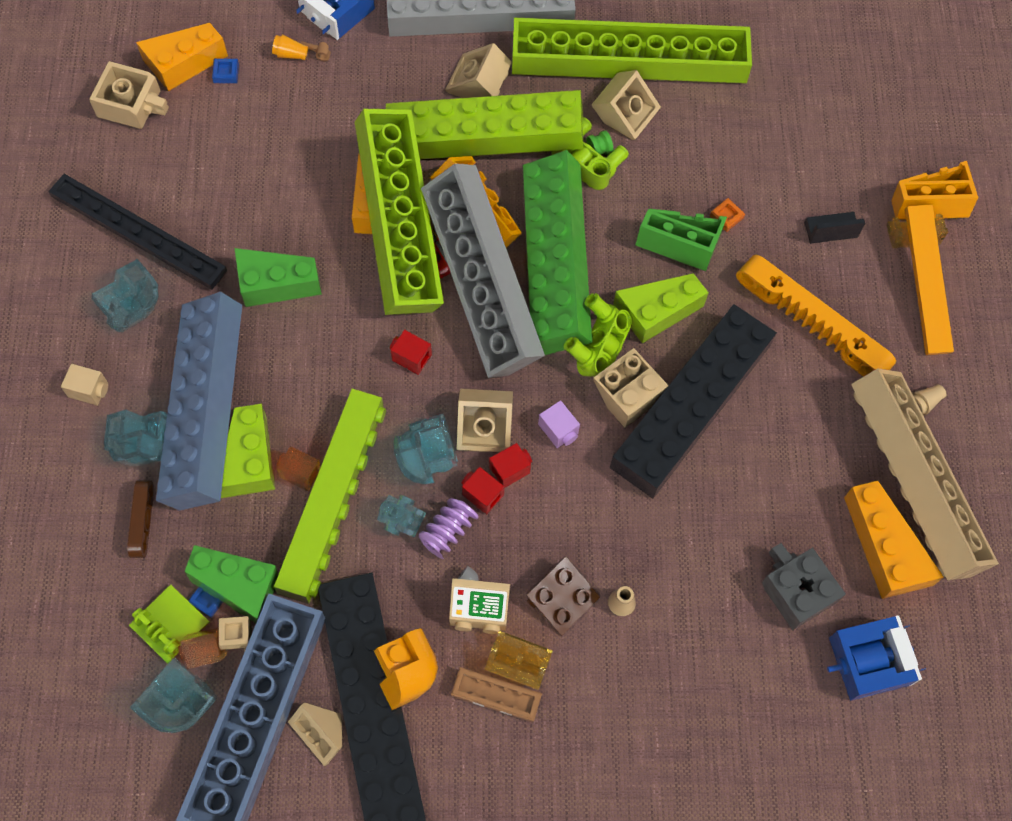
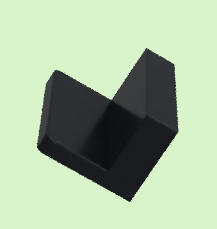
[804,212,865,244]

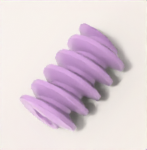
[419,498,479,559]

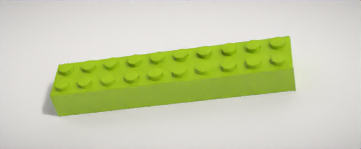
[512,18,752,83]

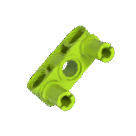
[551,117,629,190]
[564,293,632,377]

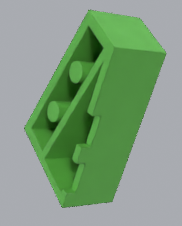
[635,209,727,271]
[234,248,322,307]
[185,545,279,624]

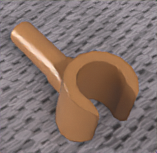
[301,41,331,62]

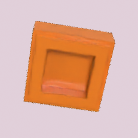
[709,198,745,232]

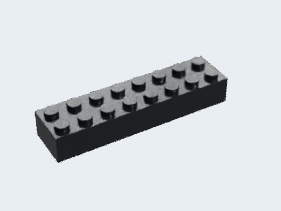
[610,304,777,499]

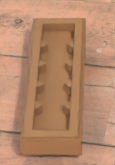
[451,667,542,723]

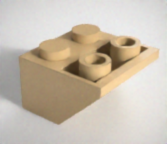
[593,348,668,428]

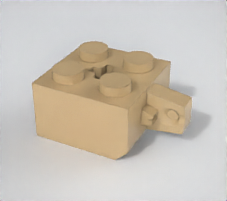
[89,61,169,129]

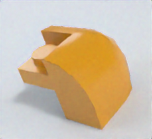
[374,628,438,710]

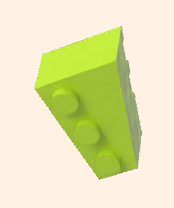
[613,273,709,343]
[221,404,275,498]

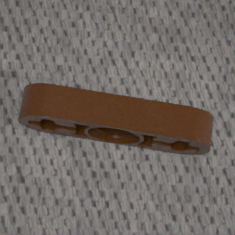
[127,480,154,558]

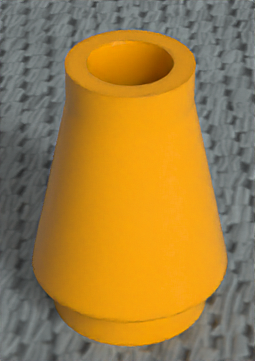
[272,34,308,60]

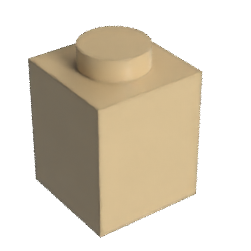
[61,364,108,406]

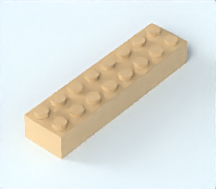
[851,368,999,580]

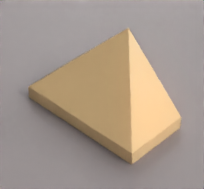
[288,703,342,766]

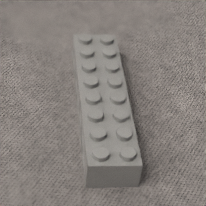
[387,0,576,37]
[421,164,545,378]

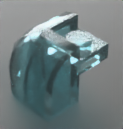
[91,259,159,332]
[104,410,167,466]
[394,414,458,484]
[130,658,217,733]

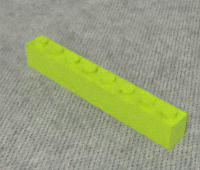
[274,389,386,604]

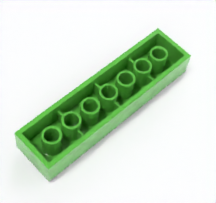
[523,150,592,355]

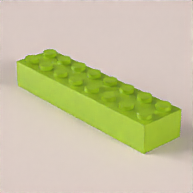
[386,90,583,159]
[355,109,444,315]

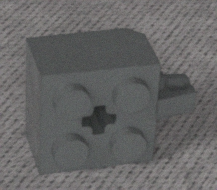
[762,543,846,630]

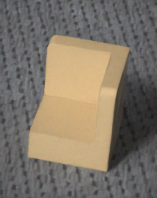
[219,616,252,650]

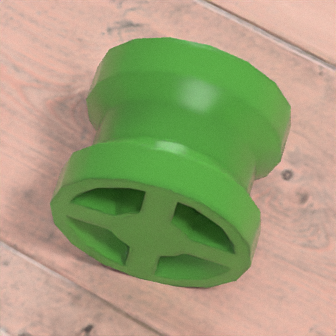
[586,130,614,155]

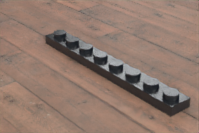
[48,174,227,290]

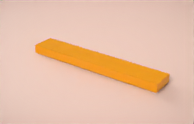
[905,205,954,355]

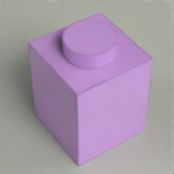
[538,400,580,448]

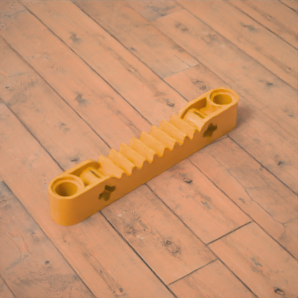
[736,255,896,377]

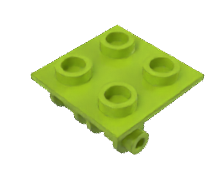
[129,585,209,664]

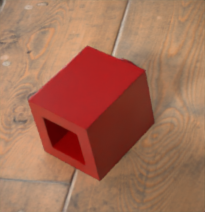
[390,329,432,375]
[489,443,532,488]
[461,467,505,515]

